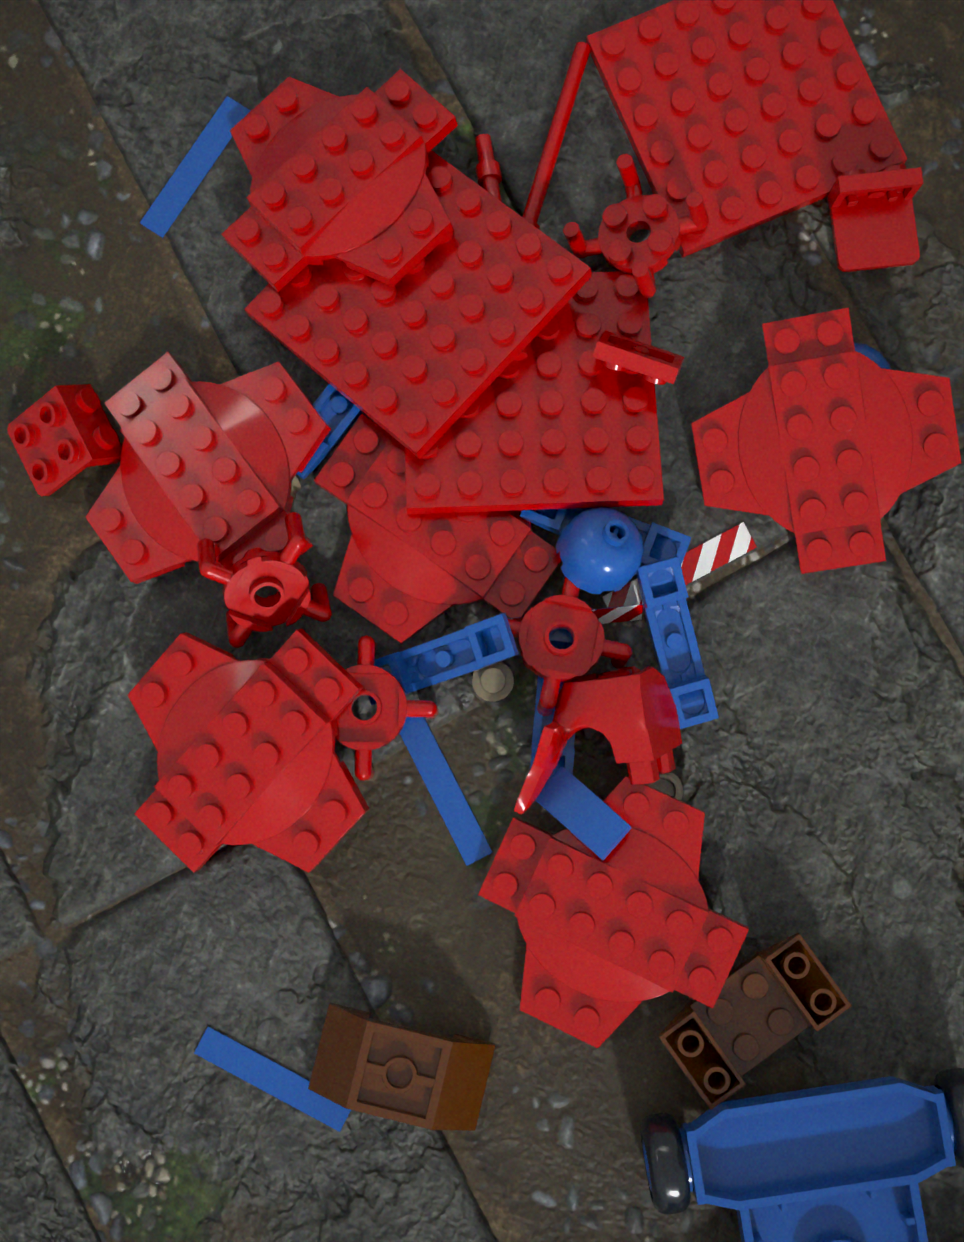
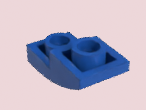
[536,766,632,860]

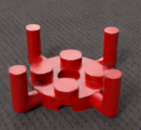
[563,154,709,298]
[197,512,332,648]
[508,577,633,716]
[335,635,439,781]

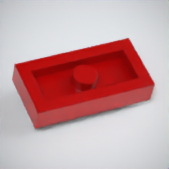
[592,330,684,385]

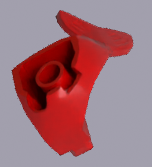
[514,666,682,815]

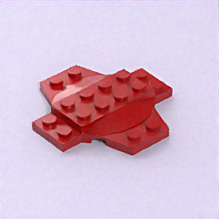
[221,69,458,292]
[691,307,962,574]
[85,352,331,584]
[314,414,562,644]
[127,628,370,873]
[478,776,749,1048]

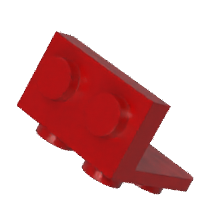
[827,164,923,272]
[7,384,122,496]

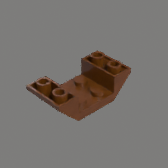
[658,933,852,1110]
[308,1003,496,1131]

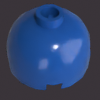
[556,507,644,594]

